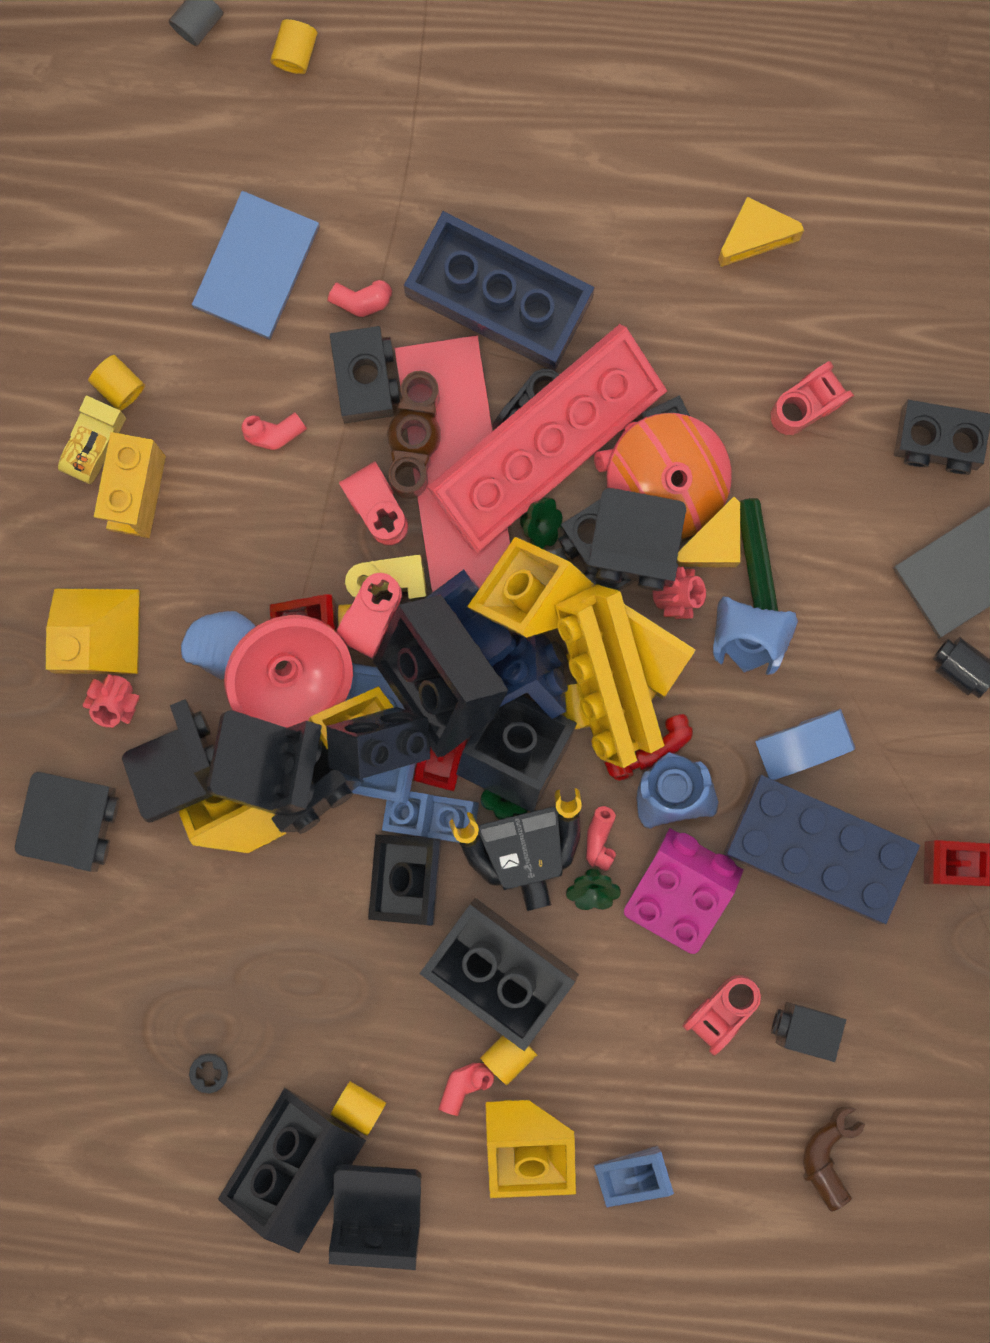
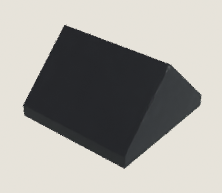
[368,834,442,926]

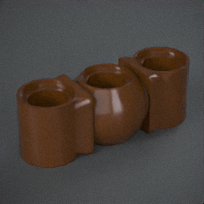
[387,371,441,499]

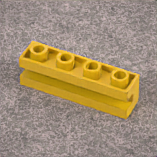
[555,584,664,768]

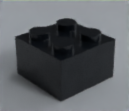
[456,695,577,812]

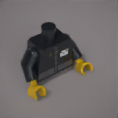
[449,788,582,911]

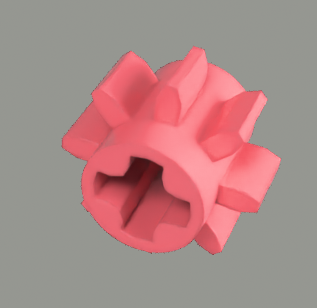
[653,567,706,619]
[83,674,140,728]

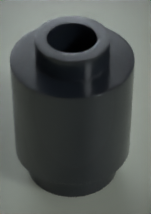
[933,637,990,698]

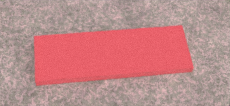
[427,324,667,553]
[394,335,510,593]

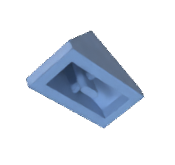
[594,1146,674,1207]

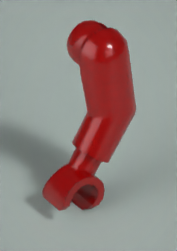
[604,714,693,781]

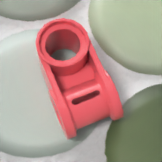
[771,361,854,435]
[339,461,408,546]
[337,573,402,659]
[682,975,761,1056]

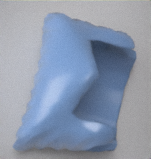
[713,596,798,675]
[181,611,256,680]
[636,753,718,829]

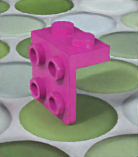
[624,828,744,954]

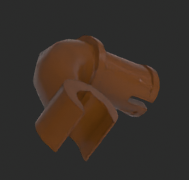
[803,1107,865,1212]

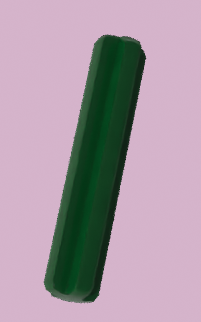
[739,498,779,612]

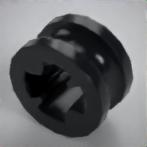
[189,1053,228,1094]

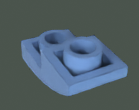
[755,709,855,780]
[382,792,479,843]

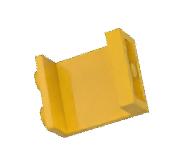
[94,432,166,538]

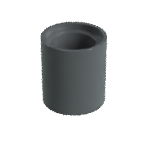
[168,0,224,46]

